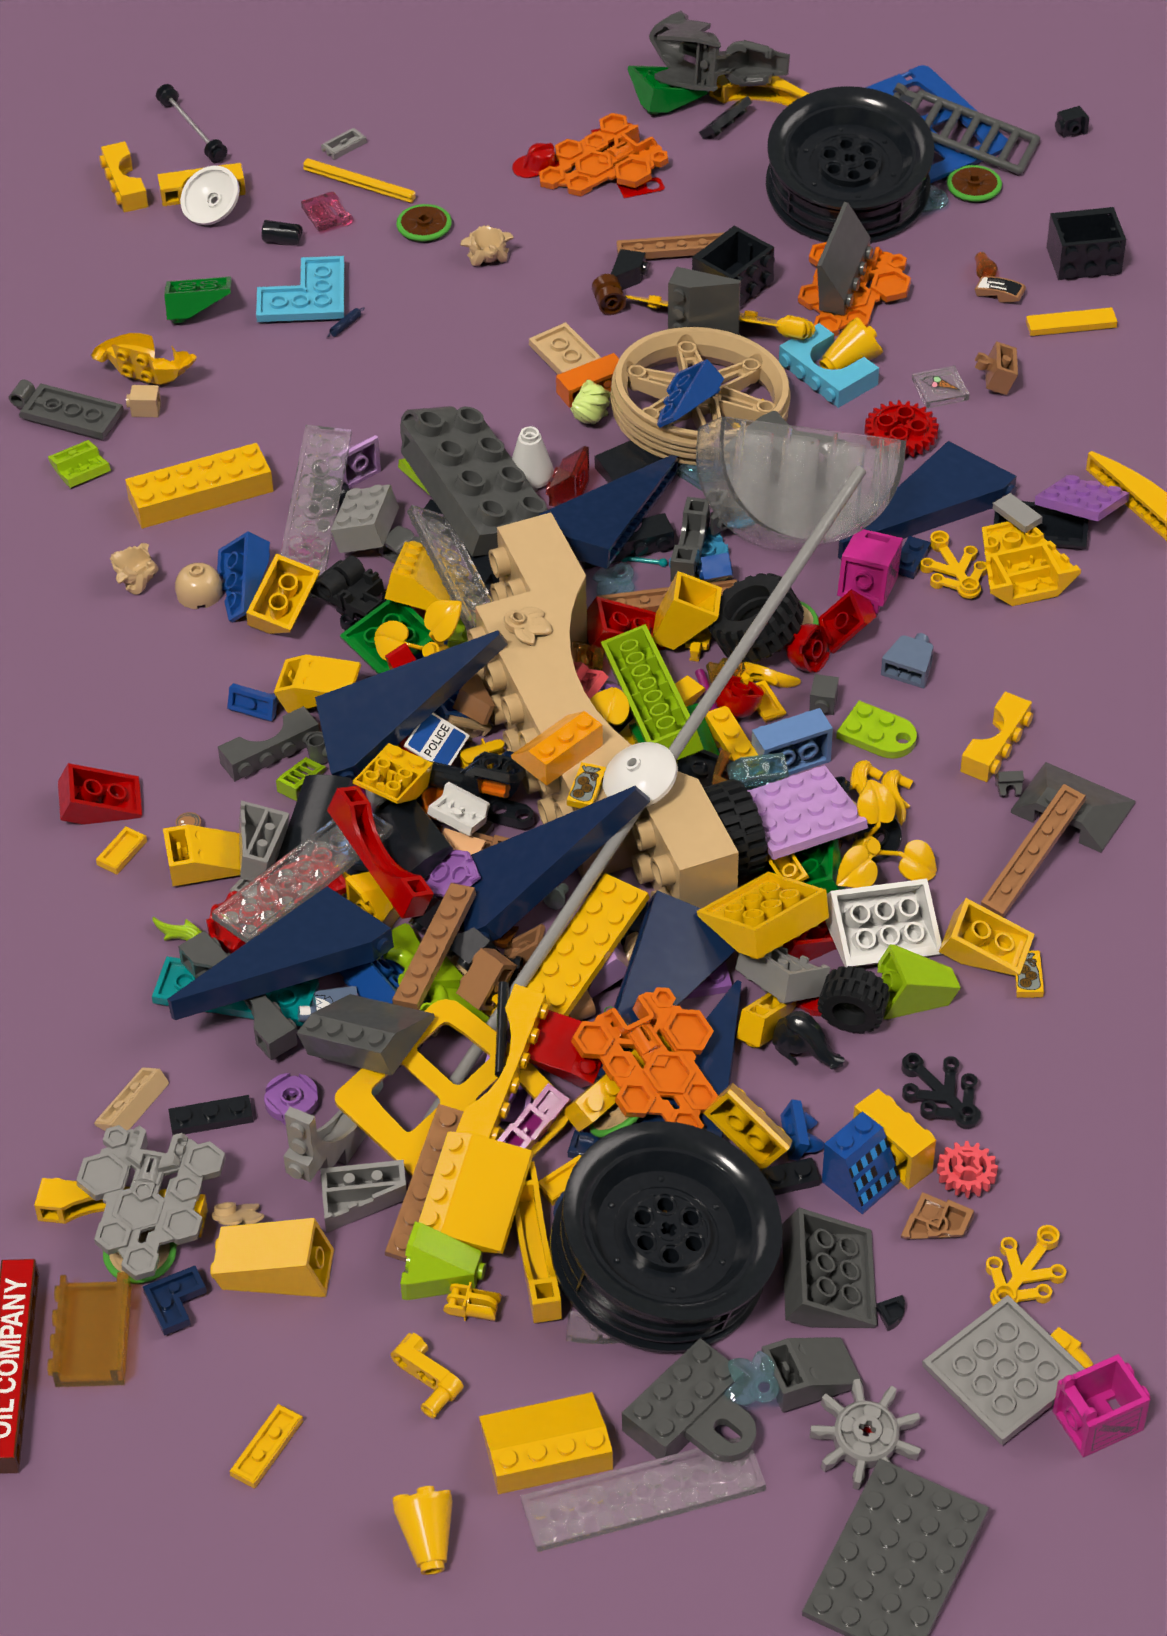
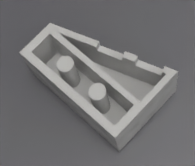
[239,801,289,883]
[736,947,830,1004]
[320,1160,407,1233]

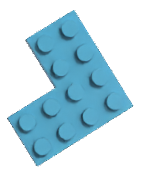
[256,256,345,322]

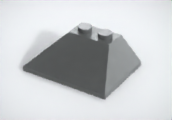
[1011,762,1136,853]

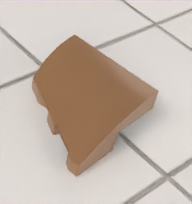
[901,1192,974,1239]

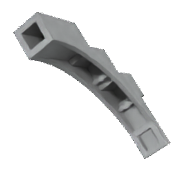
[284,1107,367,1182]

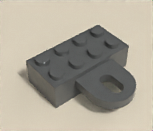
[622,1338,756,1465]

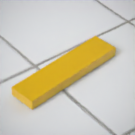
[1026,307,1117,336]

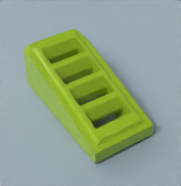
[276,757,326,801]

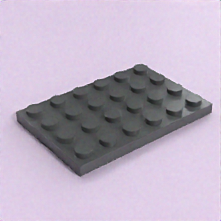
[802,1458,989,1636]

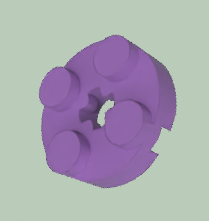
[264,1073,319,1125]

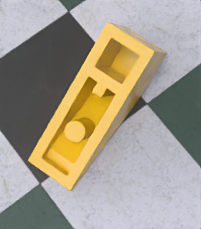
[736,993,797,1047]

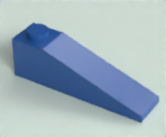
[657,359,724,428]
[217,531,270,623]

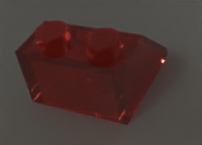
[546,446,589,507]

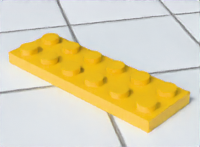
[526,873,650,1016]

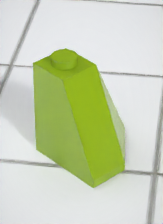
[877,944,961,1019]
[400,1222,486,1300]

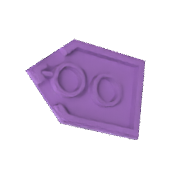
[425,850,481,898]

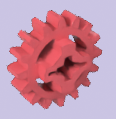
[937,1141,998,1198]

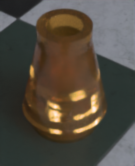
[975,252,997,279]

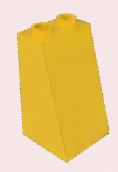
[210,1218,334,1297]

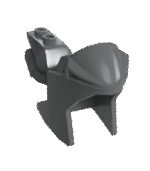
[649,11,790,91]

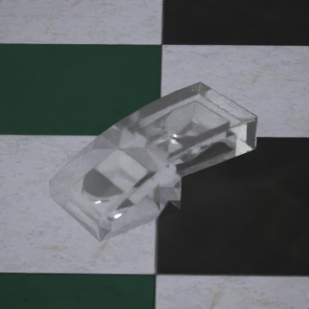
[566,1311,622,1344]

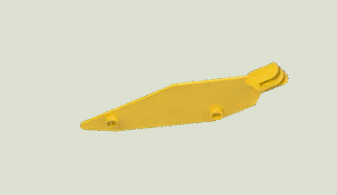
[625,295,815,340]

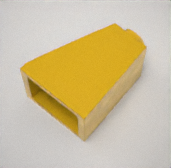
[652,571,722,650]

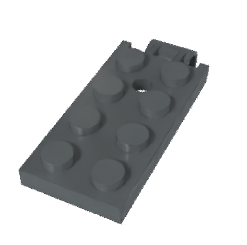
[9,379,124,440]

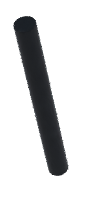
[495,981,509,1077]

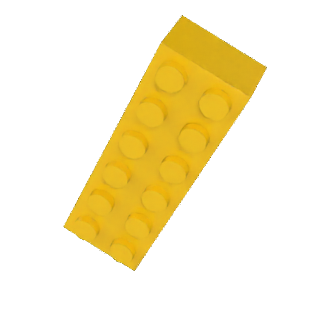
[125,443,274,529]

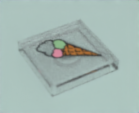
[912,365,969,408]

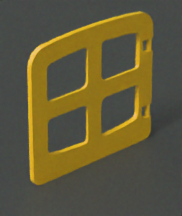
[334,999,568,1176]

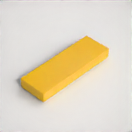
[229,1404,303,1489]

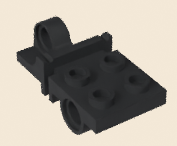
[310,555,385,618]

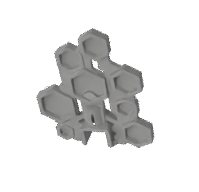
[76,1125,226,1281]

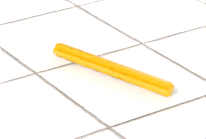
[303,158,416,203]

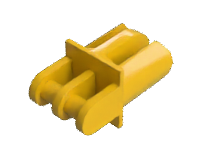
[460,739,505,769]
[443,1282,502,1321]

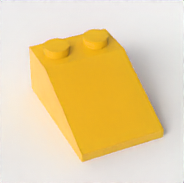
[938,898,1035,976]

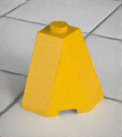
[345,872,400,928]

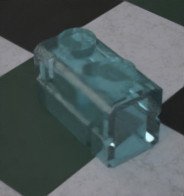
[727,753,789,787]

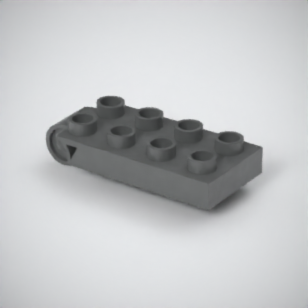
[400,406,548,556]

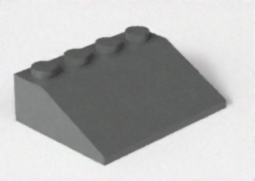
[817,202,873,315]
[668,267,741,335]
[297,994,435,1075]
[782,1208,877,1328]

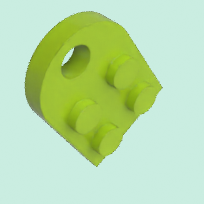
[836,700,917,759]

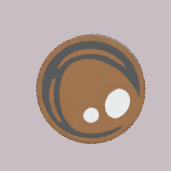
[176,812,202,827]

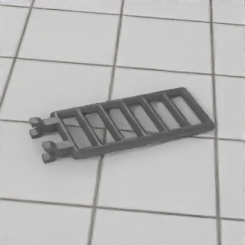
[893,83,1040,175]

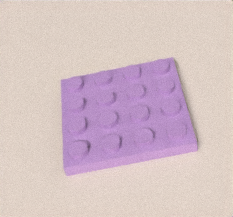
[747,765,868,860]

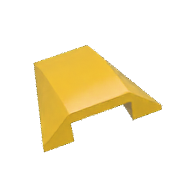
[982,521,1081,606]

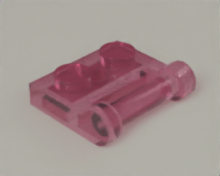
[301,192,353,232]

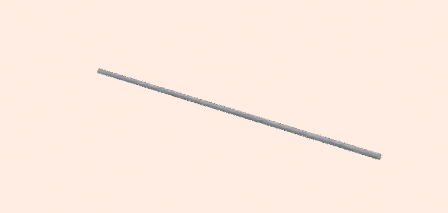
[423,466,866,1120]

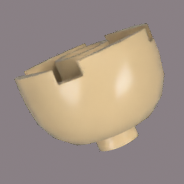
[175,563,223,609]

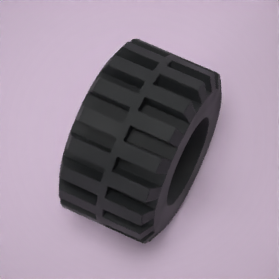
[817,966,890,1034]

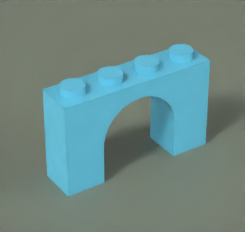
[779,323,879,408]

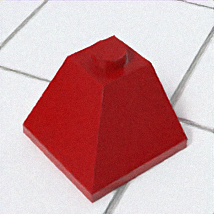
[818,589,877,654]

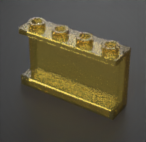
[48,1272,132,1387]

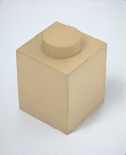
[126,385,161,417]

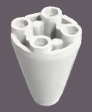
[512,426,554,492]

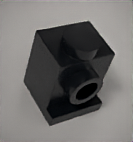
[1055,106,1090,138]

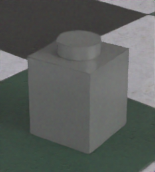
[809,674,839,715]

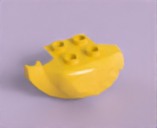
[91,333,197,385]

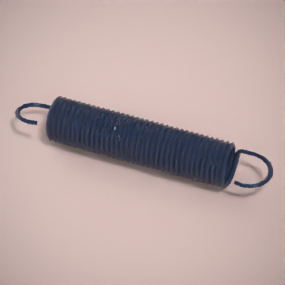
[326,307,365,338]

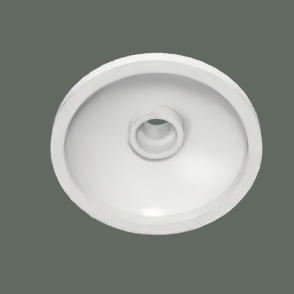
[180,166,239,225]
[602,742,678,808]

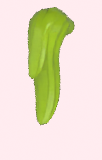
[152,917,202,941]

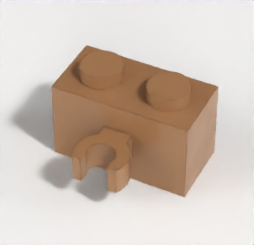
[975,341,1018,395]
[456,948,517,1011]

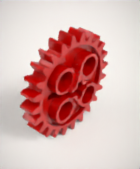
[864,400,939,458]

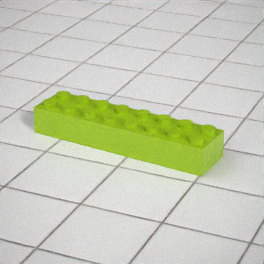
[601,624,704,760]

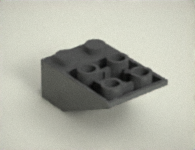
[761,1337,863,1412]

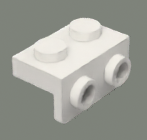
[427,782,490,836]

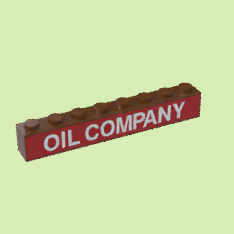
[0,1259,39,1474]

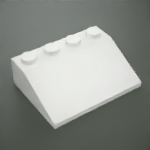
[825,879,943,968]

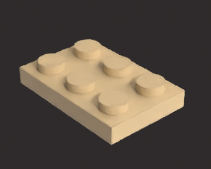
[529,322,601,374]

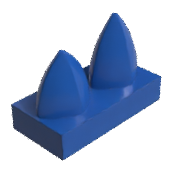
[227,683,279,721]
[780,1099,824,1161]

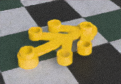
[920,530,987,598]
[985,1225,1066,1306]

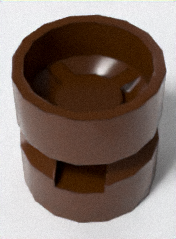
[592,274,626,315]

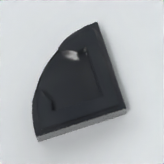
[876,1295,905,1331]

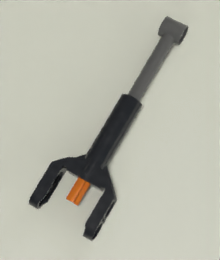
[305,731,535,829]

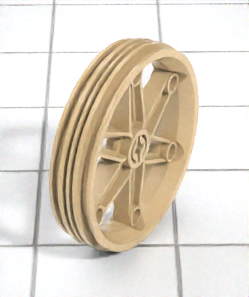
[610,327,791,466]

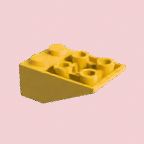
[274,654,361,713]
[353,743,433,804]
[163,824,240,886]

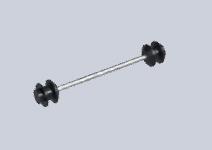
[156,84,227,163]

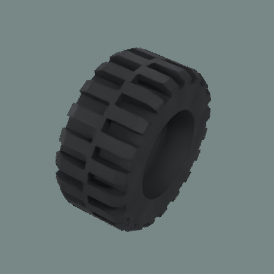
[708,573,804,663]
[703,779,768,879]

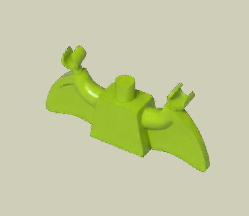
[377,923,489,1023]

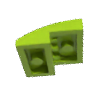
[48,440,111,488]

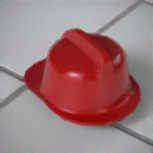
[512,143,560,178]

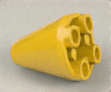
[819,317,883,370]
[392,1486,452,1575]

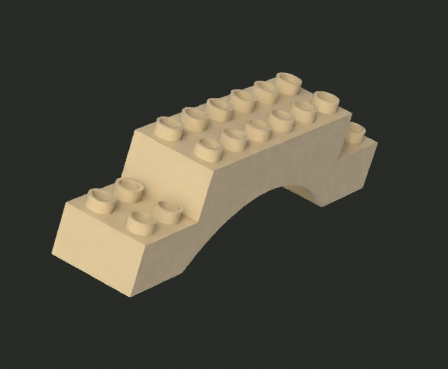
[467,512,739,908]

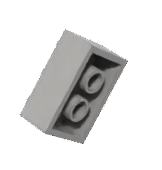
[331,485,399,553]

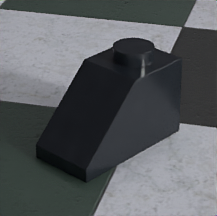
[611,249,649,290]

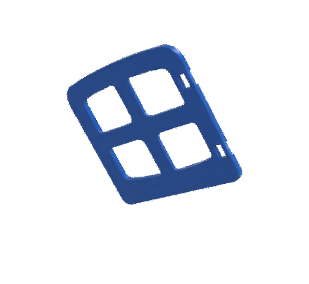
[865,65,1008,183]

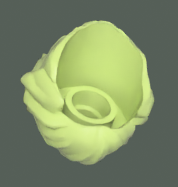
[570,379,610,424]

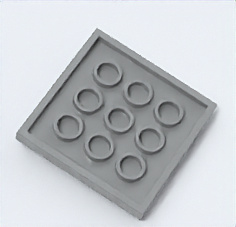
[923,1295,1085,1445]

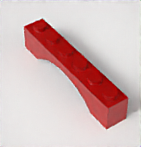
[327,786,434,919]

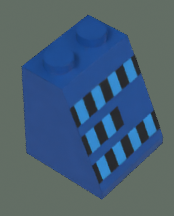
[822,1111,900,1215]

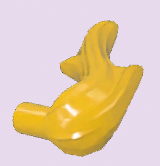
[736,662,801,688]
[850,760,883,795]
[881,769,913,826]

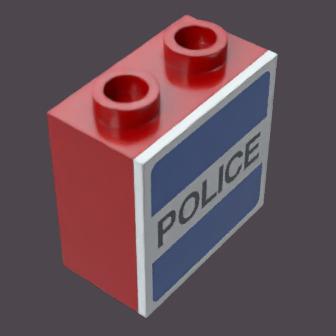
[398,713,470,766]

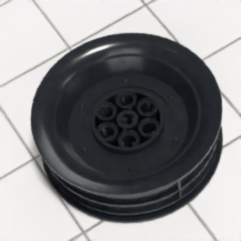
[766,86,934,244]
[550,1121,783,1353]

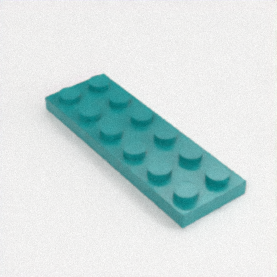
[152,956,319,1026]

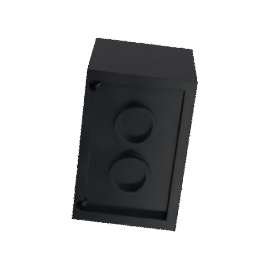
[1046,207,1126,280]
[692,225,775,307]

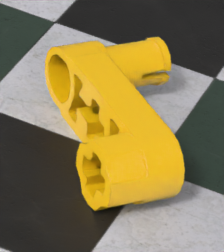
[390,1333,464,1418]

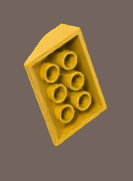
[385,541,468,610]
[697,871,829,959]
[419,1131,534,1254]
[479,1392,613,1494]

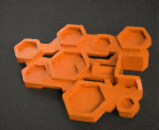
[539,113,668,196]
[798,242,911,336]
[571,987,718,1129]

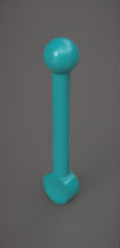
[621,556,668,567]

